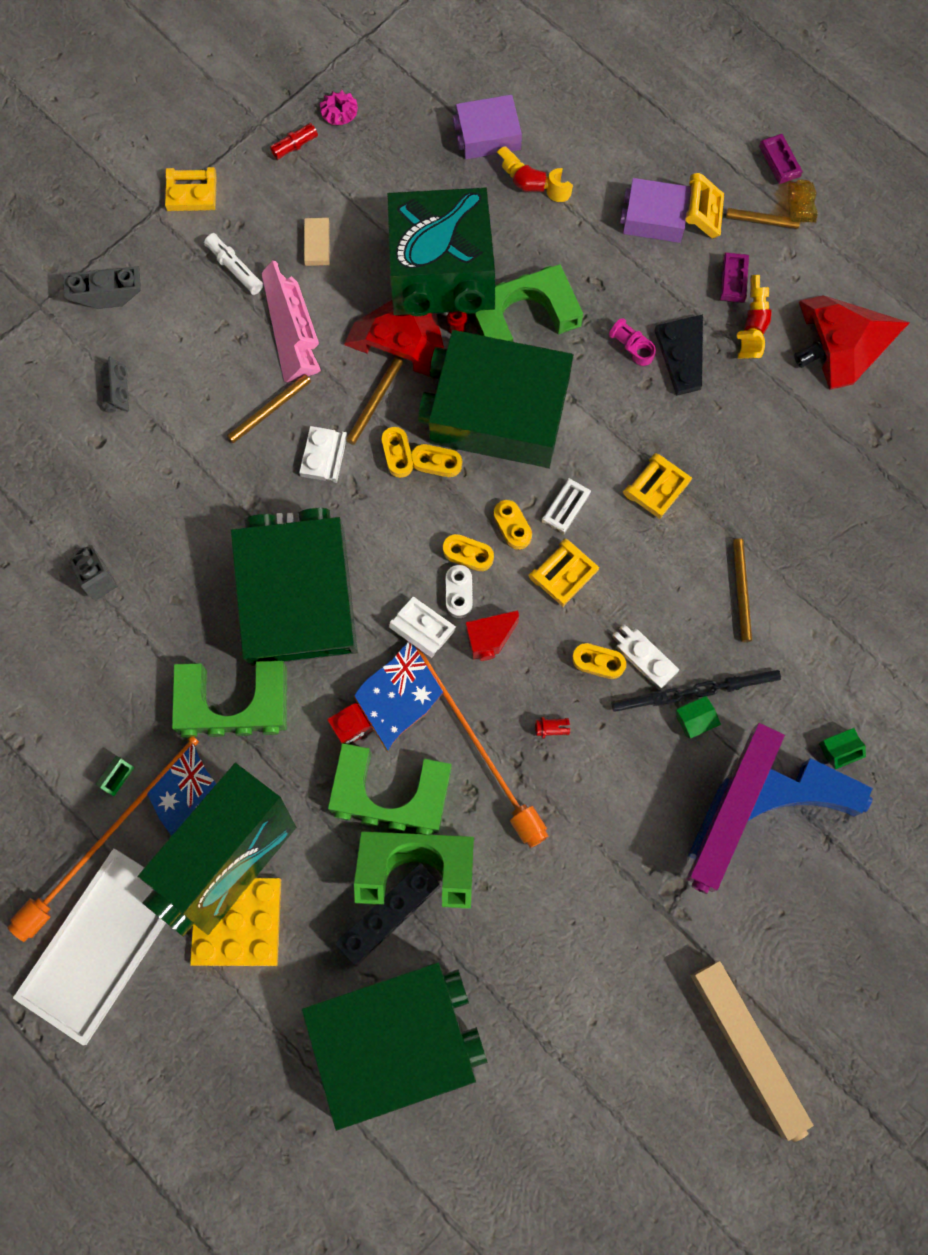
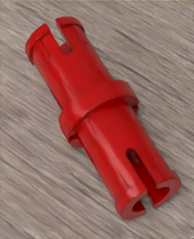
[270,122,318,160]

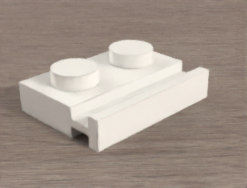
[299,426,347,483]
[389,597,456,658]

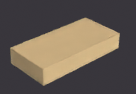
[304,218,330,266]

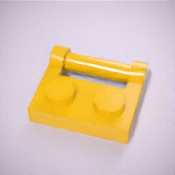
[165,167,217,211]
[686,173,724,239]
[623,453,692,519]
[528,538,599,607]

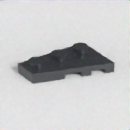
[654,314,703,396]

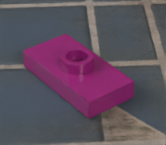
[759,134,803,184]
[720,252,749,303]

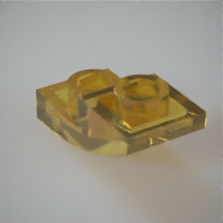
[788,179,818,223]

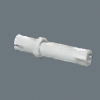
[204,233,264,295]

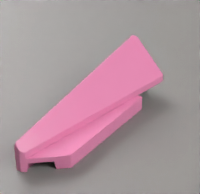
[262,260,321,382]

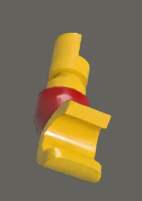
[497,146,573,202]
[737,275,772,359]

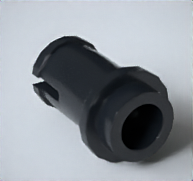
[794,340,826,368]

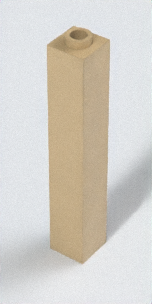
[690,961,814,1142]

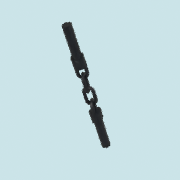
[611,670,781,712]

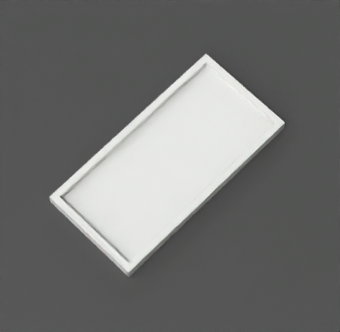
[13,848,166,1045]

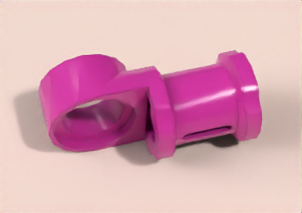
[609,318,656,366]

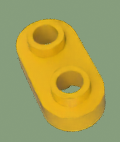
[382,427,413,478]
[411,444,462,477]
[494,500,532,550]
[443,534,494,571]
[572,643,626,679]

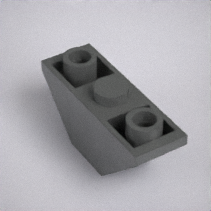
[64,266,141,309]
[70,545,118,601]

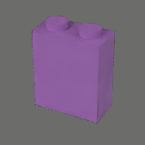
[452,95,522,159]
[620,178,691,243]

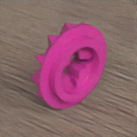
[320,90,358,125]

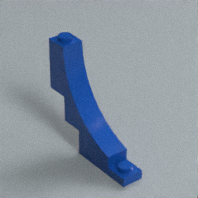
[688,758,873,859]

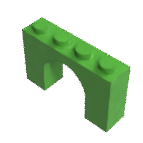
[470,264,583,342]
[172,661,287,738]
[328,743,452,835]
[354,832,474,908]

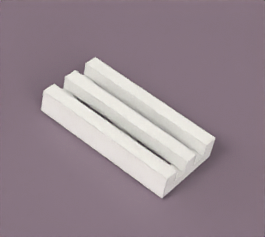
[542,478,591,535]

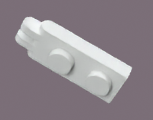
[612,624,679,690]

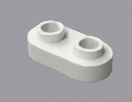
[446,565,473,618]

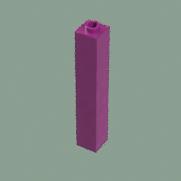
[686,723,785,894]

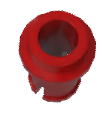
[447,312,467,333]
[535,717,570,739]

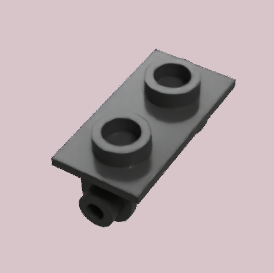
[100,356,129,413]

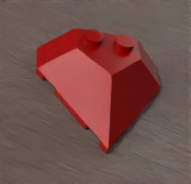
[799,295,910,390]
[344,299,444,379]

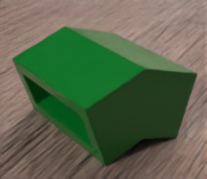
[676,696,721,738]
[819,728,866,770]
[96,755,135,796]

